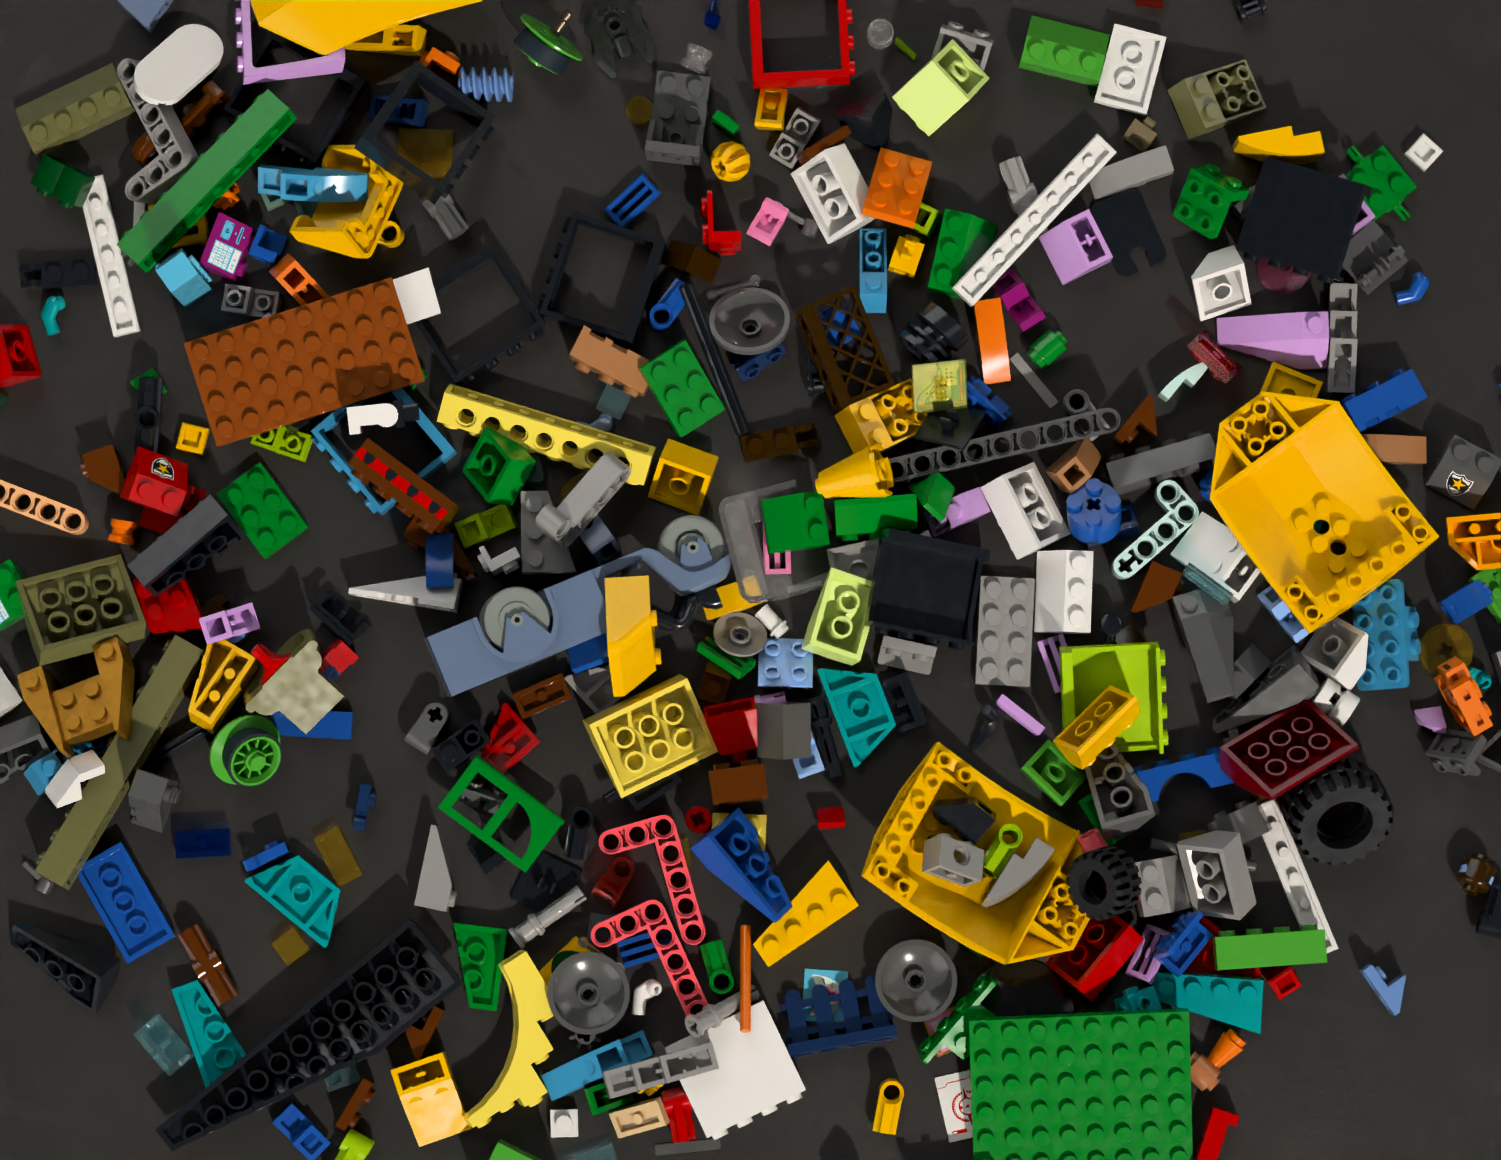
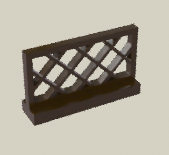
[792,285,895,411]

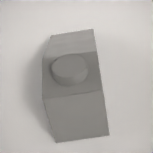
[414,825,457,912]

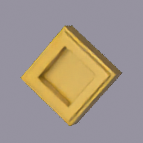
[176,422,210,455]

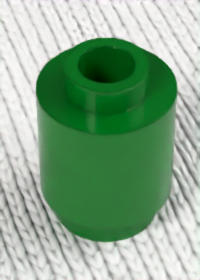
[1027,329,1067,369]

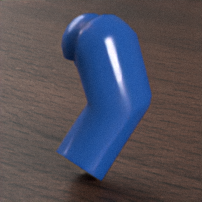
[1394,272,1429,306]

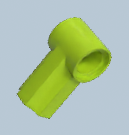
[983,824,1023,880]
[335,1128,375,1160]

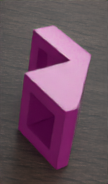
[991,269,1046,332]

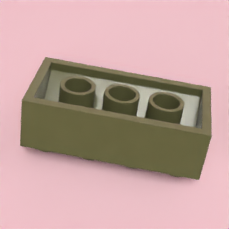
[15,63,136,157]

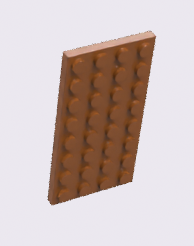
[184,277,425,447]

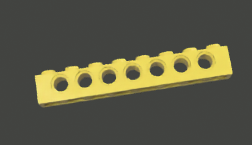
[437,383,656,485]

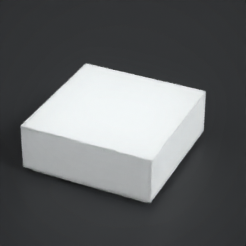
[1404,133,1443,172]

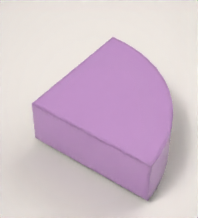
[1414,706,1447,733]

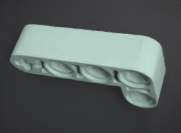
[1111,480,1199,580]

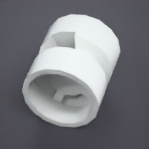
[1311,677,1360,727]

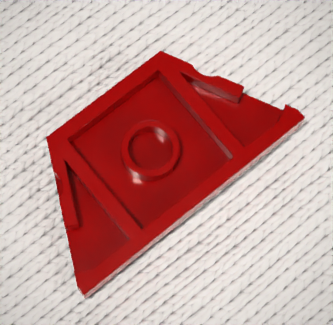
[132,575,205,634]

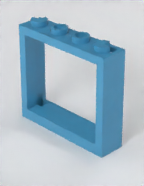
[311,388,457,516]

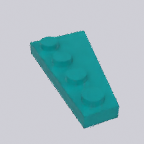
[1153,970,1264,1034]
[171,980,246,1088]

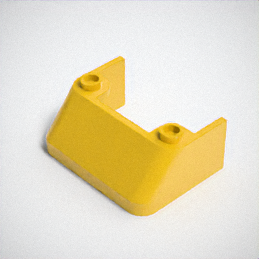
[605,575,662,697]

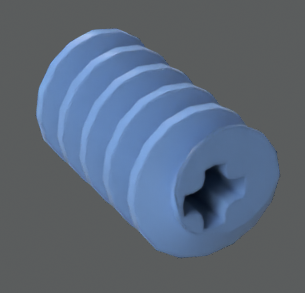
[458,67,514,102]

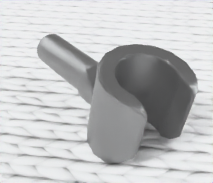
[787,211,818,238]
[22,861,54,894]

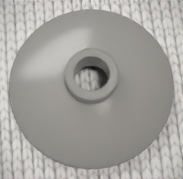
[713,612,767,657]

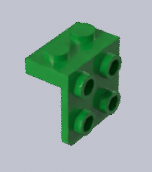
[1174,164,1250,239]

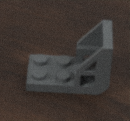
[645,70,711,167]

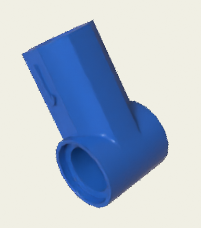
[649,278,686,332]

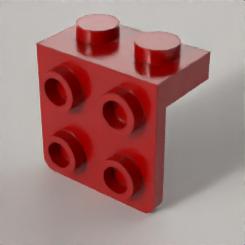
[702,190,741,256]

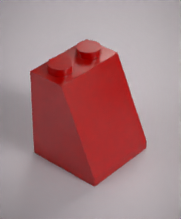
[0,324,42,389]

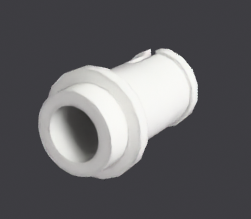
[755,604,789,639]

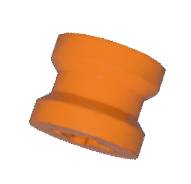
[107,519,138,545]

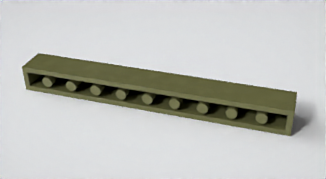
[35,635,205,890]

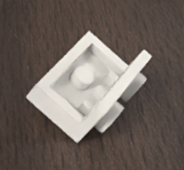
[477,545,522,576]

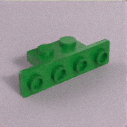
[918,972,998,1064]

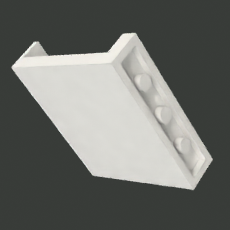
[664,1000,806,1140]

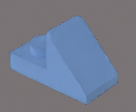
[1359,964,1406,1016]

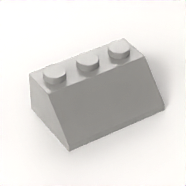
[1177,830,1257,920]

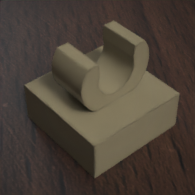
[1122,116,1157,152]

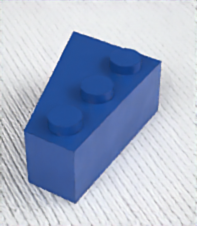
[1341,368,1427,433]

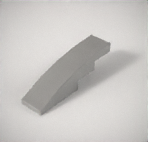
[1327,283,1358,393]
[601,1042,719,1099]

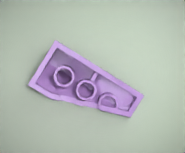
[1216,311,1329,370]

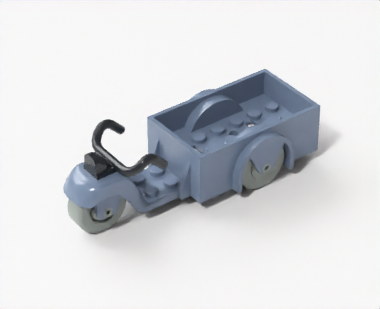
[424,515,731,697]

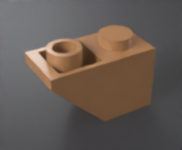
[1045,438,1102,494]

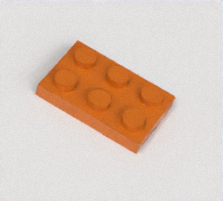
[862,147,932,229]

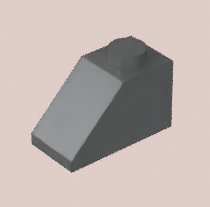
[1229,643,1272,700]

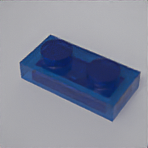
[175,828,232,859]

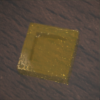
[272,928,310,966]

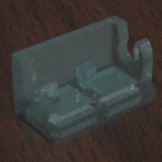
[133,1014,194,1076]

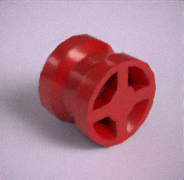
[685,806,712,833]

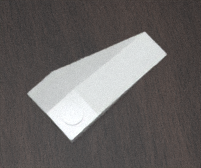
[348,573,463,613]

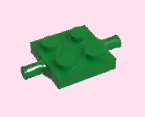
[1345,145,1417,222]

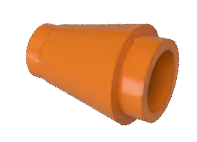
[1207,1028,1246,1069]

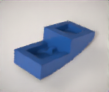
[426,534,454,588]
[272,1101,331,1160]

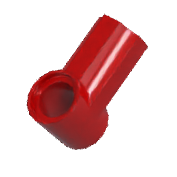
[661,1087,696,1143]

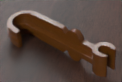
[132,80,230,167]

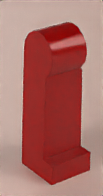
[1194,1106,1240,1160]

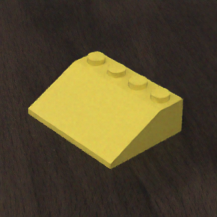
[582,674,718,798]

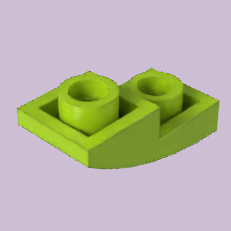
[250,426,314,462]

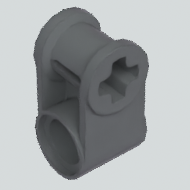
[404,702,449,755]

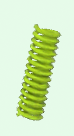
[894,37,917,60]

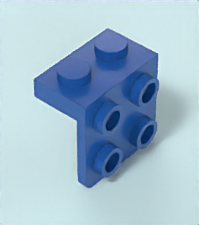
[1153,910,1213,977]

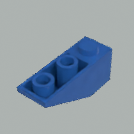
[1437,579,1493,626]

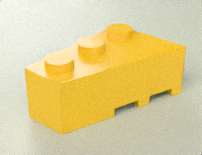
[188,640,258,734]

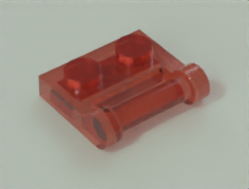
[1187,329,1243,384]

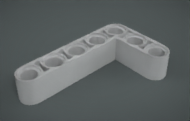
[117,58,198,204]

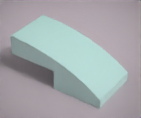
[1158,361,1211,402]

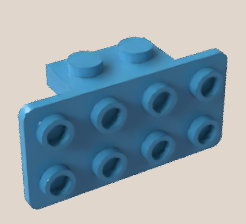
[1352,579,1421,691]

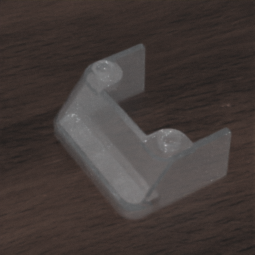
[719,479,823,603]

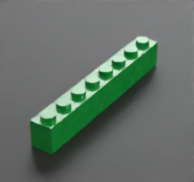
[116,89,297,274]

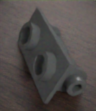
[459,777,508,814]

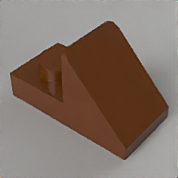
[1112,395,1157,445]
[696,660,733,705]
[405,1005,445,1060]

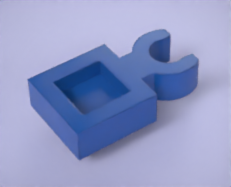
[243,840,291,872]

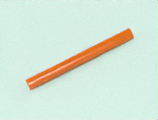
[740,925,751,1033]

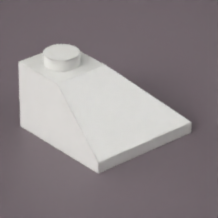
[1191,245,1252,321]
[1301,617,1368,691]

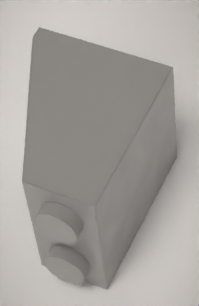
[1133,855,1192,917]

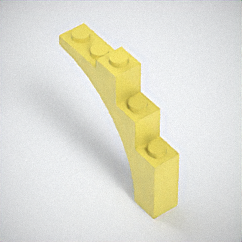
[463,950,554,1128]

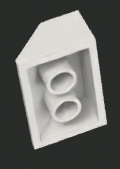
[791,143,876,244]
[980,462,1070,560]
[1034,550,1094,635]

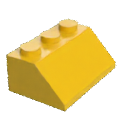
[1052,685,1140,770]

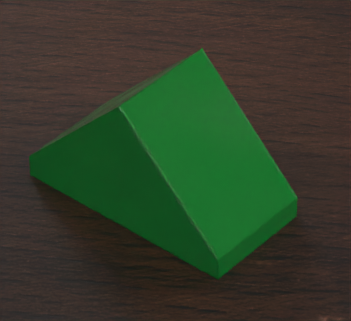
[908,472,956,522]
[584,1082,634,1116]

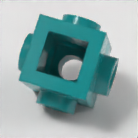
[1114,985,1162,1011]

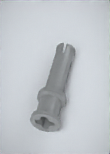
[508,885,587,949]
[685,984,759,1038]

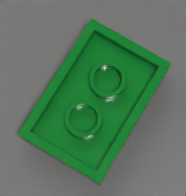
[638,340,726,438]
[217,462,309,560]

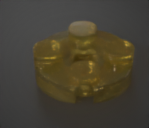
[1419,623,1473,676]

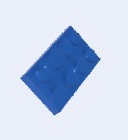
[78,842,176,964]

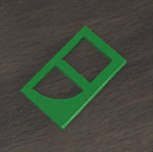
[438,755,565,873]

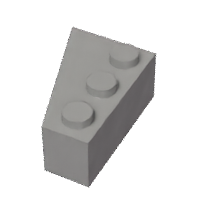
[521,491,577,575]

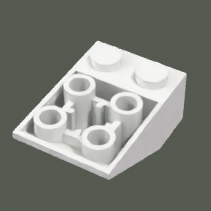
[1170,511,1260,603]

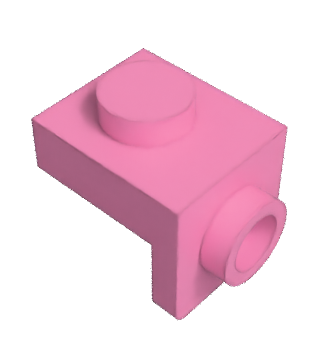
[746,197,789,246]

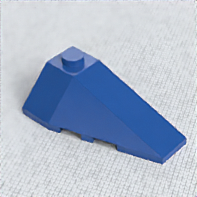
[691,807,793,923]

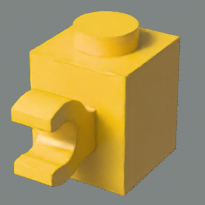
[888,234,925,279]

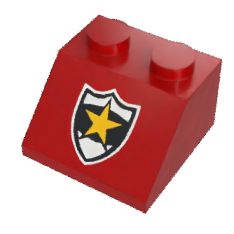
[120,446,188,517]

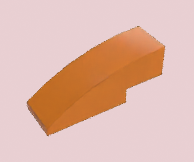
[973,298,1011,385]

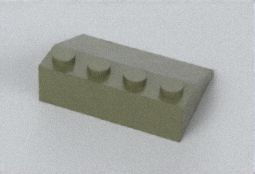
[15,554,146,666]

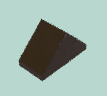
[662,240,722,285]

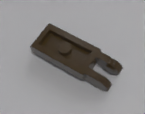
[740,423,819,463]

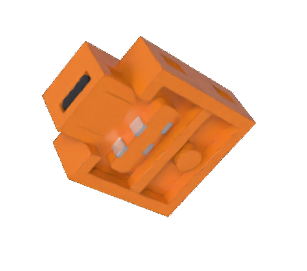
[1433,656,1493,736]

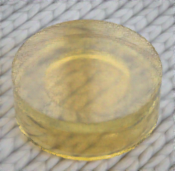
[626,96,653,124]

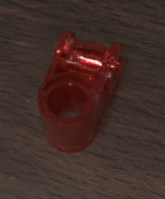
[590,856,636,909]

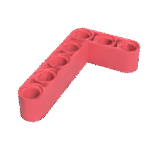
[599,815,707,945]
[590,899,708,1017]

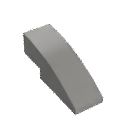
[1089,145,1174,200]
[981,838,1055,908]

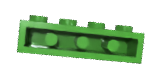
[1212,924,1327,970]

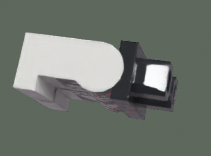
[347,400,420,435]

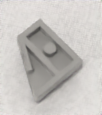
[564,665,622,714]

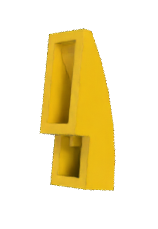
[345,25,427,56]

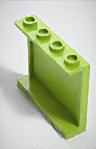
[1059,642,1168,754]

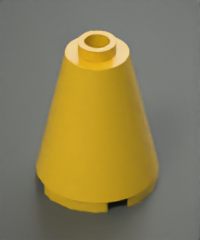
[815,443,894,498]

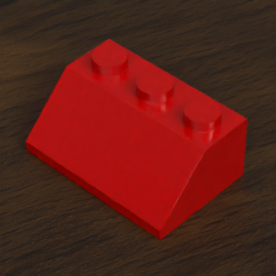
[1043,915,1144,1002]

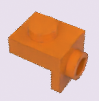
[419,47,461,78]

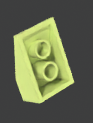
[801,567,872,666]

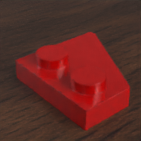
[481,702,540,774]

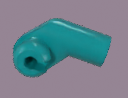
[41,295,66,336]

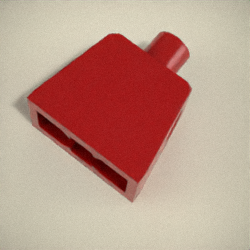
[703,697,758,764]

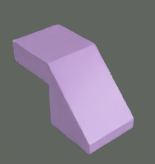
[199,602,261,645]

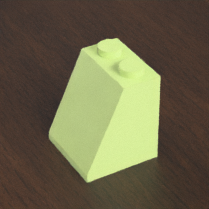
[892,39,990,136]

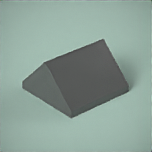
[756,702,811,760]

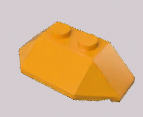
[1446,513,1501,570]

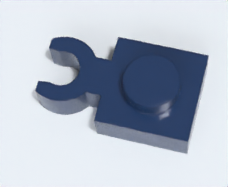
[353,783,377,831]

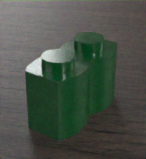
[31,154,95,209]

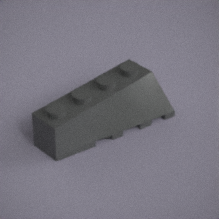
[1104,431,1216,495]
[0,714,51,784]

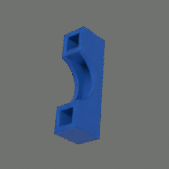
[1133,746,1234,802]

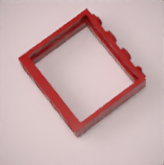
[749,0,855,89]

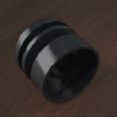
[897,300,970,365]

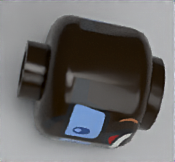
[1456,853,1497,896]

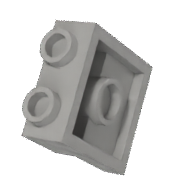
[931,21,994,94]

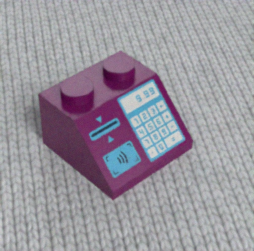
[199,212,256,282]

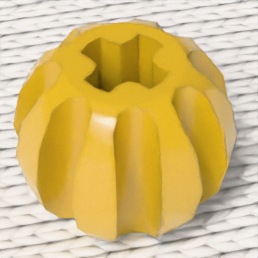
[710,141,751,182]

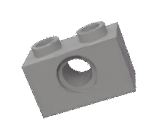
[922,833,984,887]

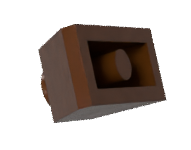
[80,444,127,495]
[1129,561,1184,614]

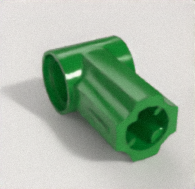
[699,939,735,995]

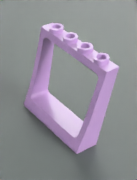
[234,0,345,85]

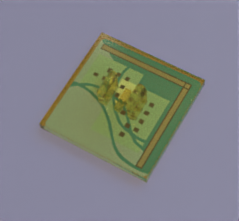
[912,359,968,414]

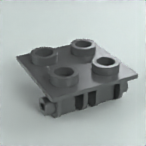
[1342,220,1409,295]

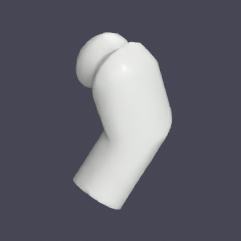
[632,979,662,1015]

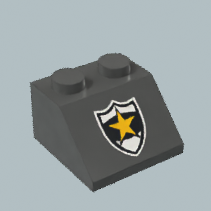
[1425,435,1501,510]

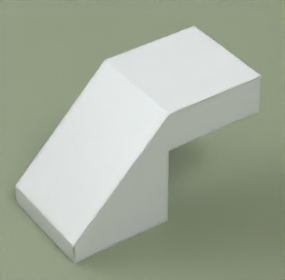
[45,749,105,808]

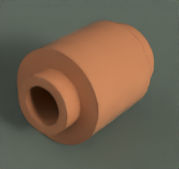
[1190,1051,1221,1091]

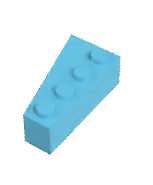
[155,247,212,308]

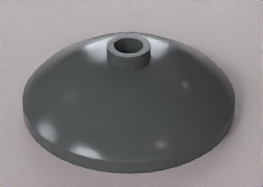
[709,287,790,355]
[875,939,957,1022]
[547,952,630,1035]

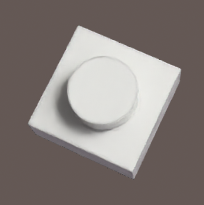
[550,1109,579,1138]

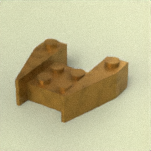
[17,636,135,758]

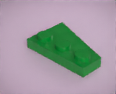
[453,923,508,1011]

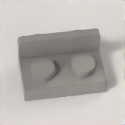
[877,635,937,675]

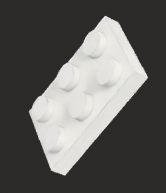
[1094,24,1167,116]

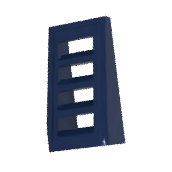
[368,93,429,128]

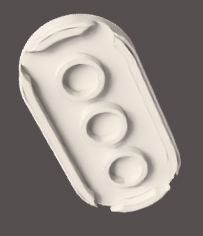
[134,24,223,105]

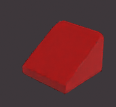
[817,807,845,829]
[1261,965,1302,1001]

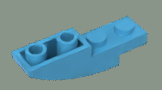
[258,164,368,202]
[541,1030,653,1101]

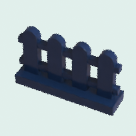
[780,975,897,1058]

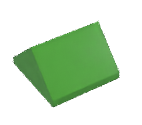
[1019,739,1087,807]

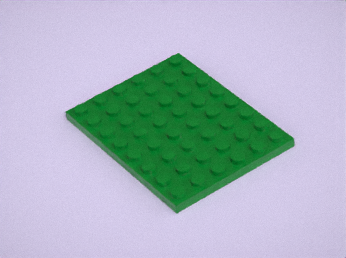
[968,1008,1193,1160]

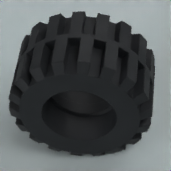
[1067,846,1142,920]

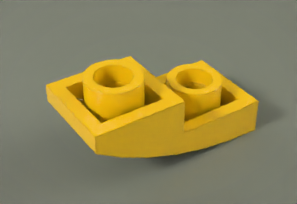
[703,577,763,620]

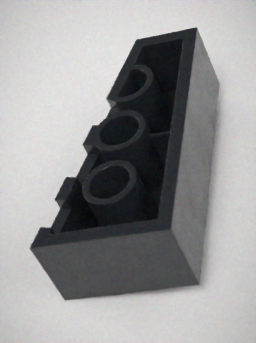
[127,494,249,597]

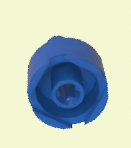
[1066,478,1122,544]

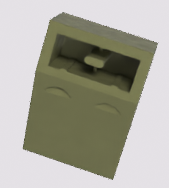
[1167,59,1267,139]

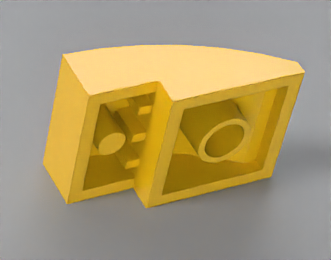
[1232,126,1325,164]

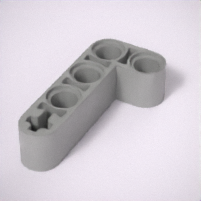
[535,452,631,549]

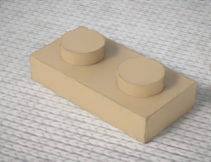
[609,1097,670,1139]

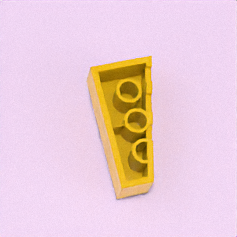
[753,860,859,967]

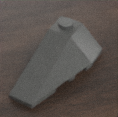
[1172,589,1234,703]
[1212,644,1319,734]
[1085,743,1155,841]

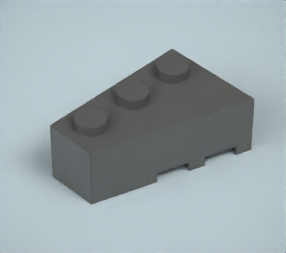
[128,769,182,833]

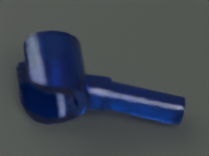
[704,0,722,30]

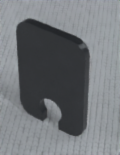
[1091,188,1166,277]

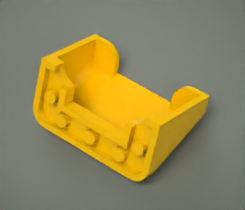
[289,145,403,259]

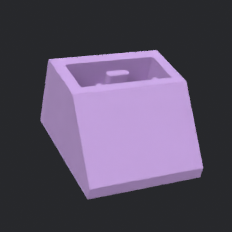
[1038,209,1113,286]

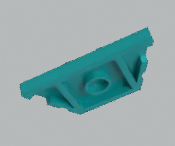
[817,668,896,768]
[244,855,341,948]

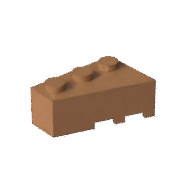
[569,325,649,398]

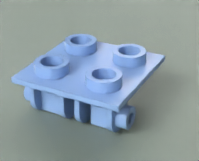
[758,638,813,689]

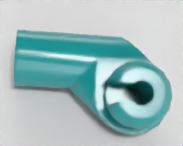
[1467,667,1492,689]

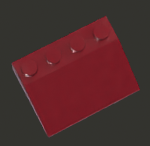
[1220,699,1358,800]

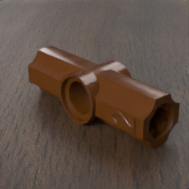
[178,923,239,1006]

